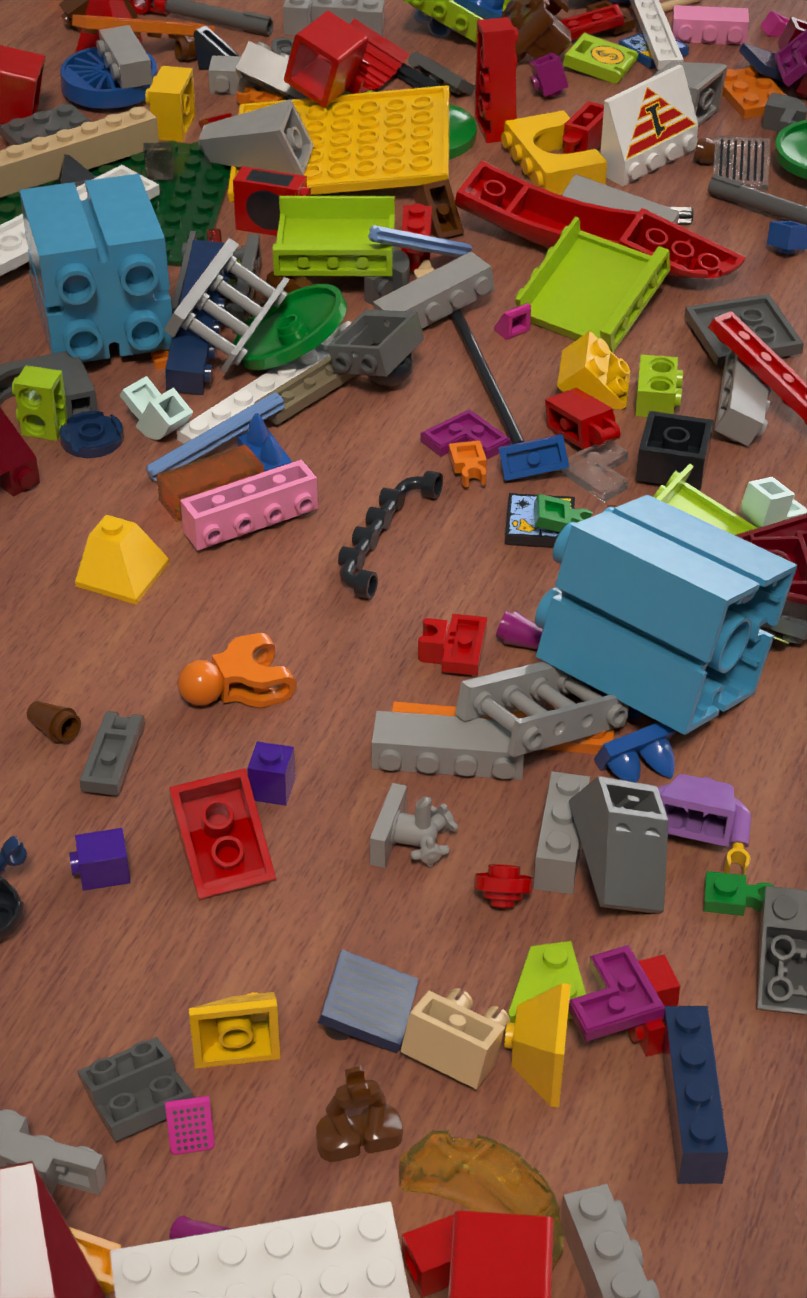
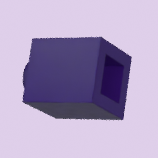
[247,741,296,806]
[69,828,130,891]

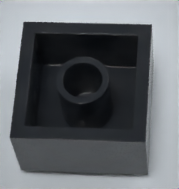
[636,411,713,490]

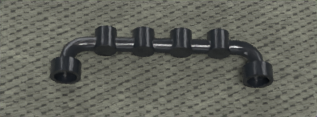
[338,471,443,599]

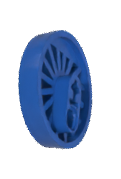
[60,46,158,108]

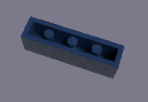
[662,1006,729,1184]

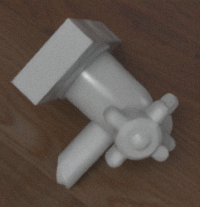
[370,783,458,868]

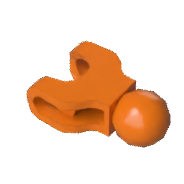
[177,633,297,708]

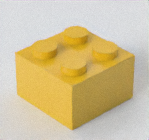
[145,66,196,142]

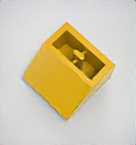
[557,331,631,410]

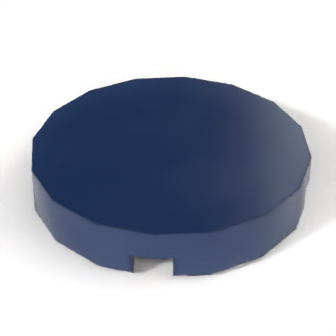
[59,411,124,458]

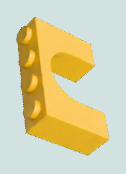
[501,110,607,195]

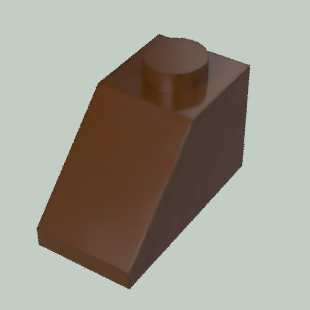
[413,179,464,239]

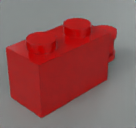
[562,101,604,154]
[401,204,432,271]
[545,388,621,449]

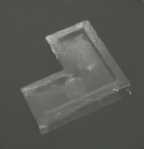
[559,440,628,502]

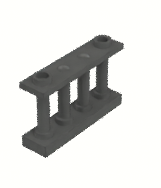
[171,231,261,334]

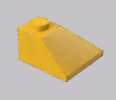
[75,515,169,605]
[504,983,571,1108]
[189,992,281,1069]

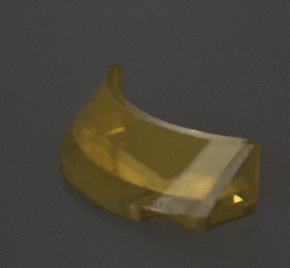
[399,1130,564,1271]

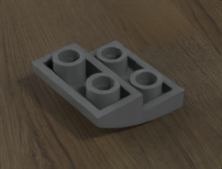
[77,1037,194,1142]

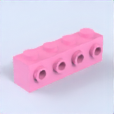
[180,459,318,551]

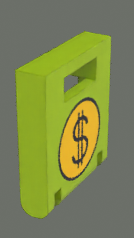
[563,33,638,84]

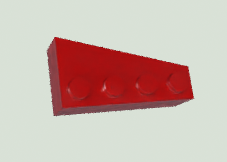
[474,17,518,143]

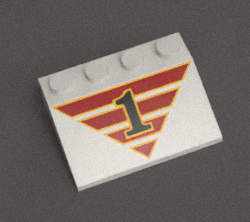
[601,64,698,186]

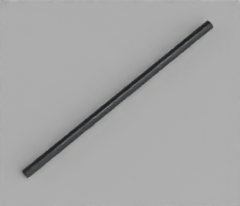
[450,309,525,444]

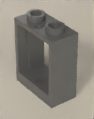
[327,309,424,377]

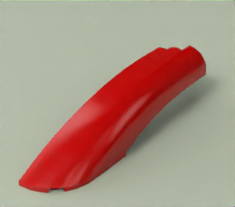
[455,160,746,278]

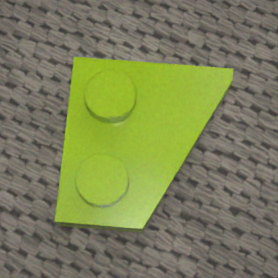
[508,941,586,1023]

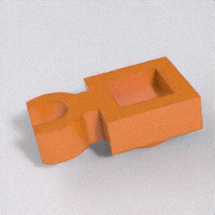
[236,86,285,104]
[448,440,487,487]

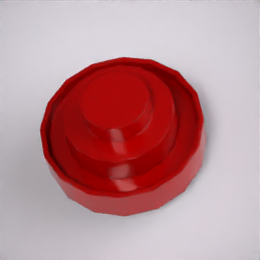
[474,864,533,908]

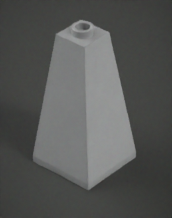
[198,100,314,175]

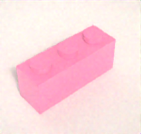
[672,5,749,45]

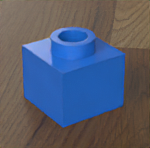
[767,221,807,254]

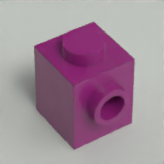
[529,52,569,97]

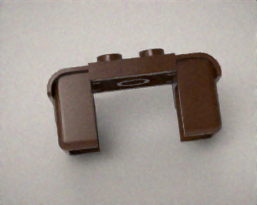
[501,0,572,63]

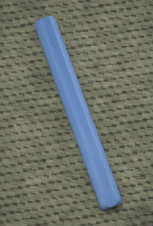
[368,225,473,258]
[146,393,285,482]

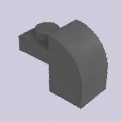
[762,93,807,133]
[364,247,410,305]

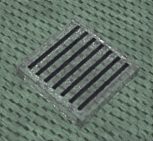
[713,135,770,190]

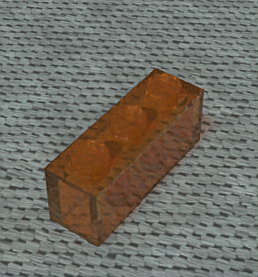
[156,444,264,522]

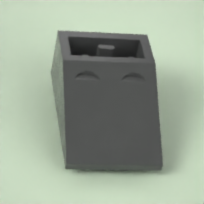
[568,776,668,914]
[756,886,807,1015]

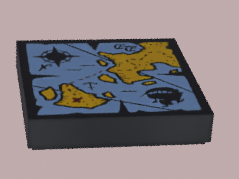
[505,493,575,547]

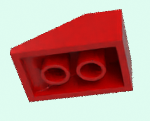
[169,768,276,901]

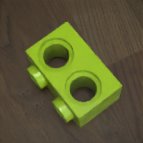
[635,355,683,417]
[12,365,68,441]

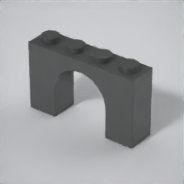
[0,351,97,418]

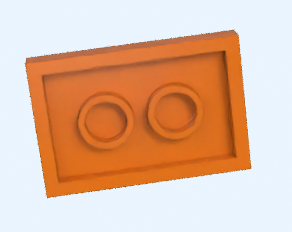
[722,65,786,119]

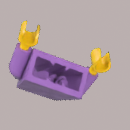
[658,774,751,875]

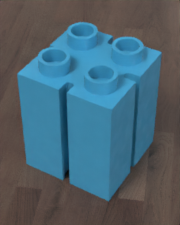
[19,174,172,362]
[535,495,797,735]

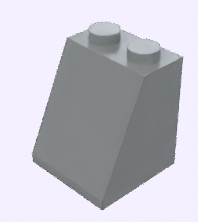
[645,62,728,126]

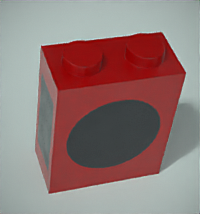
[233,166,311,236]

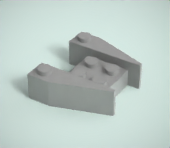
[283,0,385,36]

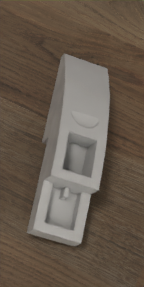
[0,1109,107,1195]

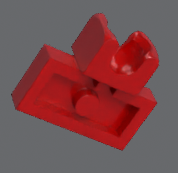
[418,614,487,676]

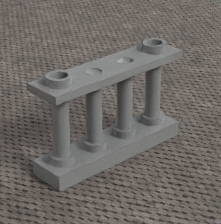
[164,238,289,373]
[455,661,629,757]

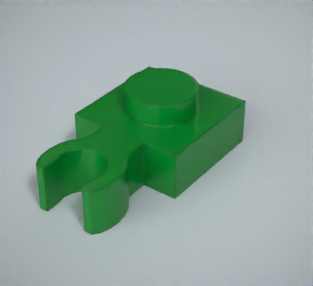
[534,494,593,532]
[703,871,774,916]

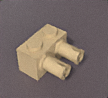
[400,988,510,1090]

